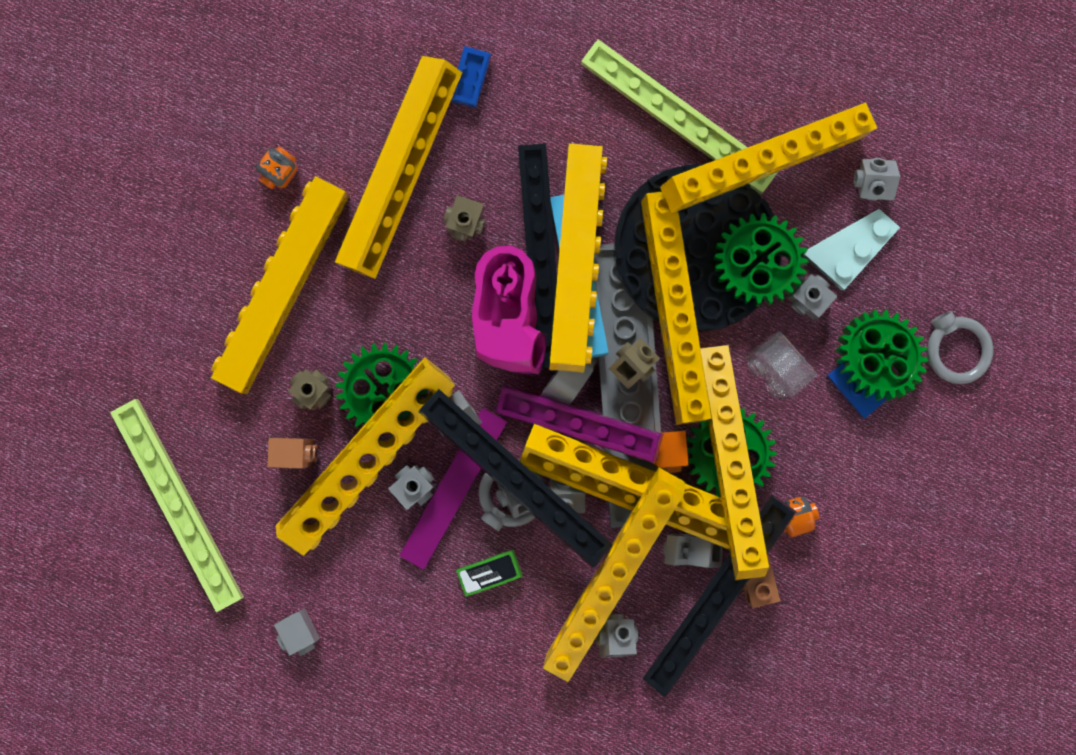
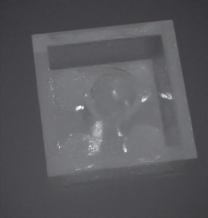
[745,331,819,399]

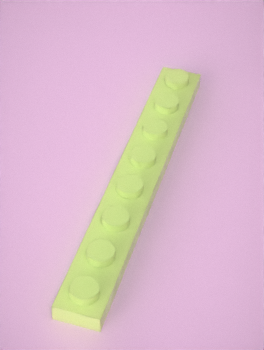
[581,39,778,195]
[110,399,244,612]

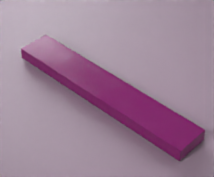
[496,386,663,463]
[399,408,507,570]

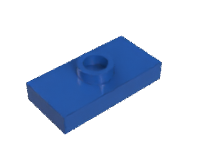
[450,46,491,109]
[826,364,886,419]

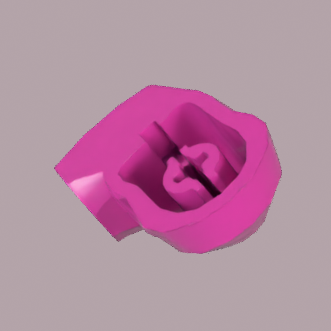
[472,246,547,374]

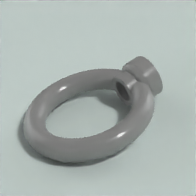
[927,311,994,384]
[479,459,545,532]

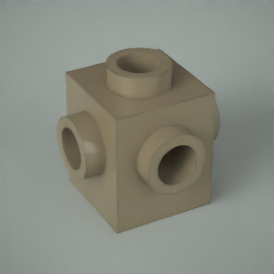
[443,195,486,242]
[608,338,660,389]
[288,369,333,410]

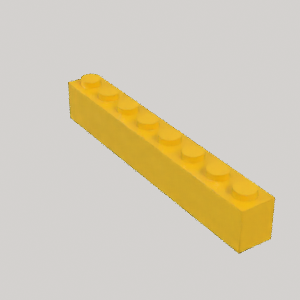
[335,56,463,279]
[549,144,607,373]
[211,176,350,394]

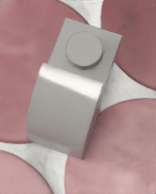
[541,357,599,405]
[663,533,723,568]

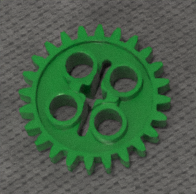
[714,213,808,306]
[835,310,929,401]
[335,342,428,434]
[686,408,777,497]

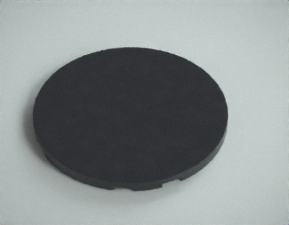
[614,164,782,332]

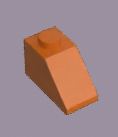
[651,431,688,473]

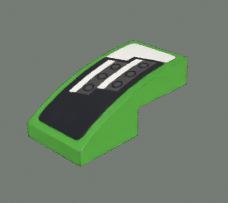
[456,550,523,597]

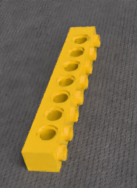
[660,102,877,213]
[641,192,712,425]
[700,345,769,580]
[275,357,455,556]
[519,424,730,550]
[543,468,685,682]

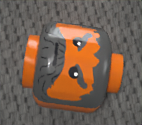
[256,146,298,190]
[783,496,819,537]

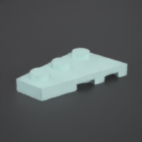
[802,209,900,291]

